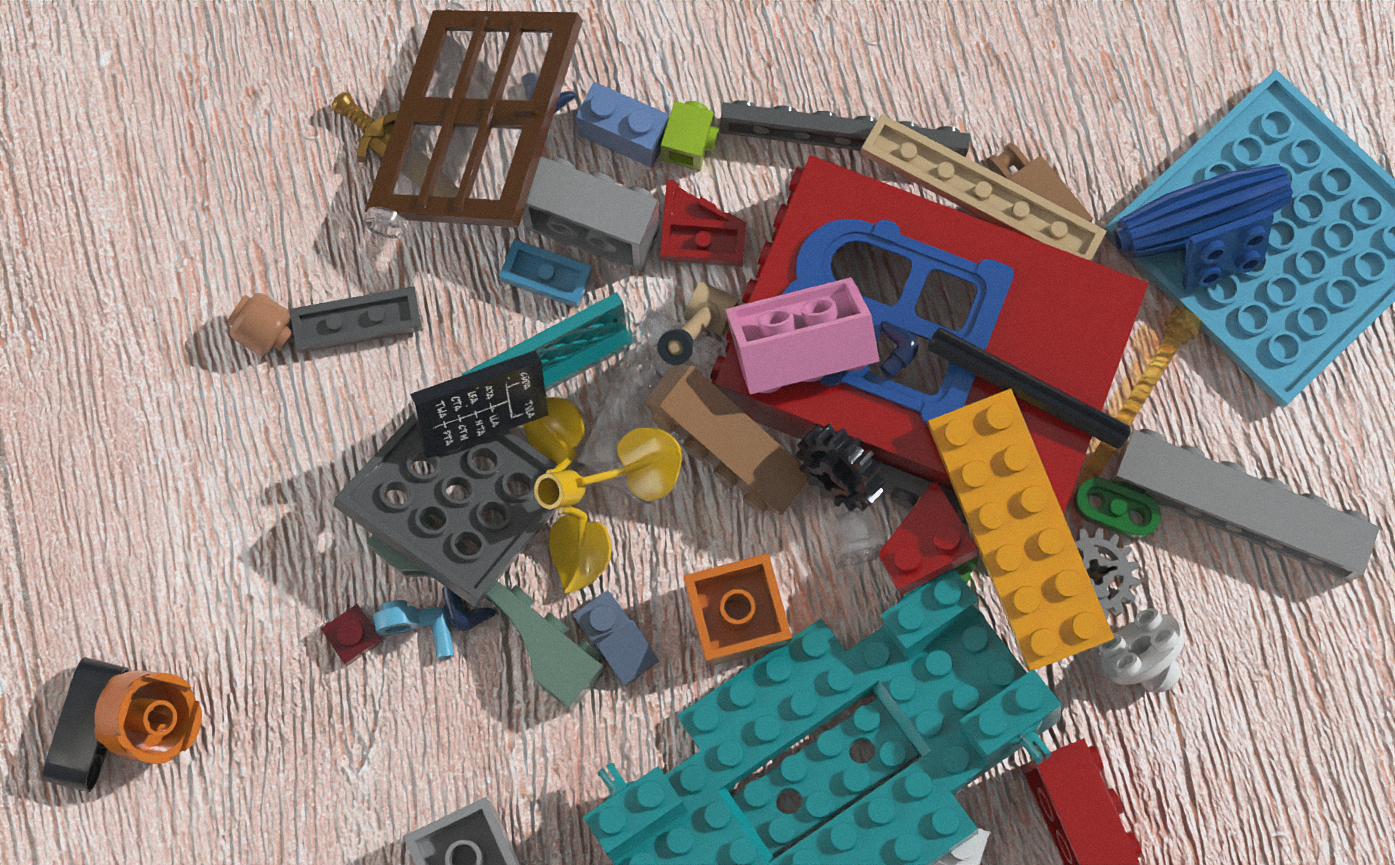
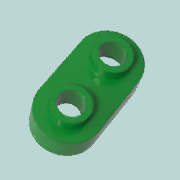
[1074,478,1161,539]

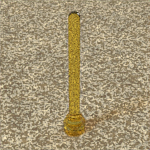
[1080,307,1203,483]

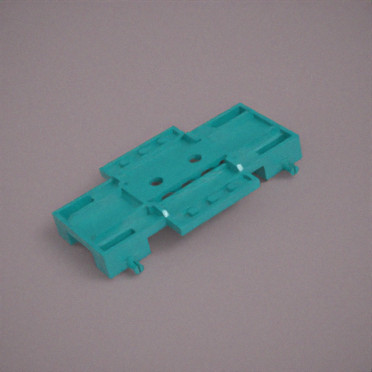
[583,568,1062,865]

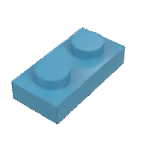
[499,239,593,308]

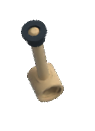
[657,281,740,365]

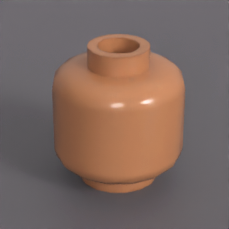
[227,293,293,356]

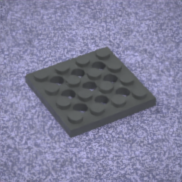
[333,413,557,608]

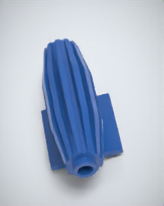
[1113,164,1293,291]

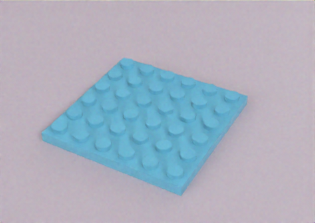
[1104,69,1395,408]

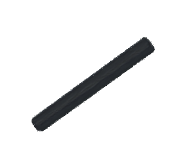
[927,328,1131,449]

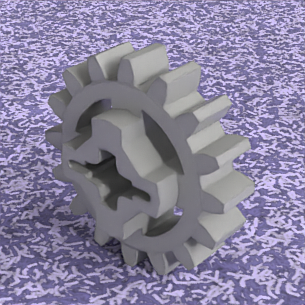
[1075,528,1141,620]

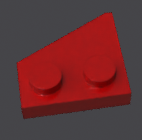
[660,180,746,267]
[878,481,979,596]

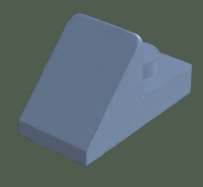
[573,589,659,687]

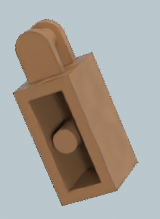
[986,142,1093,222]

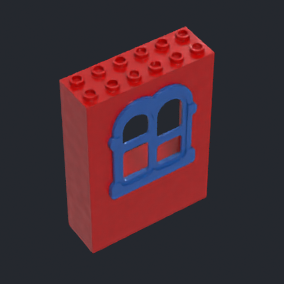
[710,155,1149,515]

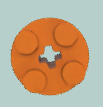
[94,670,202,764]

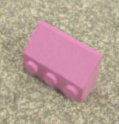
[725,277,880,394]

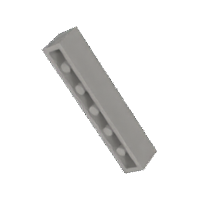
[1109,429,1380,582]

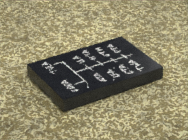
[410,350,548,459]

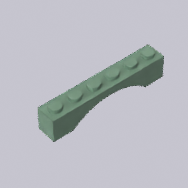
[366,503,604,712]

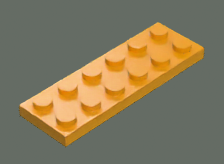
[927,389,1115,672]

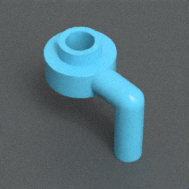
[373,600,454,660]

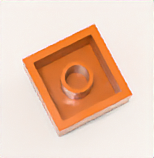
[683,553,792,668]

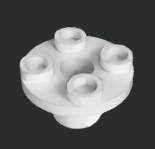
[1098,608,1185,693]

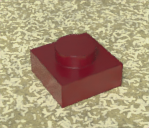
[321,604,383,666]

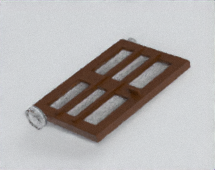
[363,2,583,239]

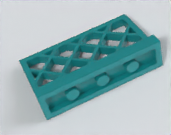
[462,292,634,392]

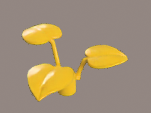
[523,397,682,593]

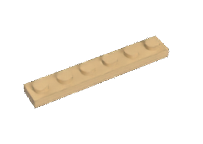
[860,114,1107,261]

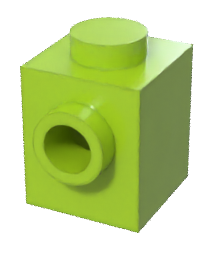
[661,101,720,171]

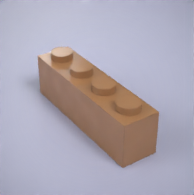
[643,364,809,515]

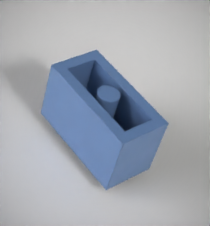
[576,82,669,168]

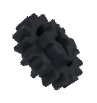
[796,424,885,512]

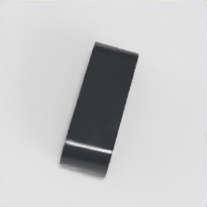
[43,657,129,792]

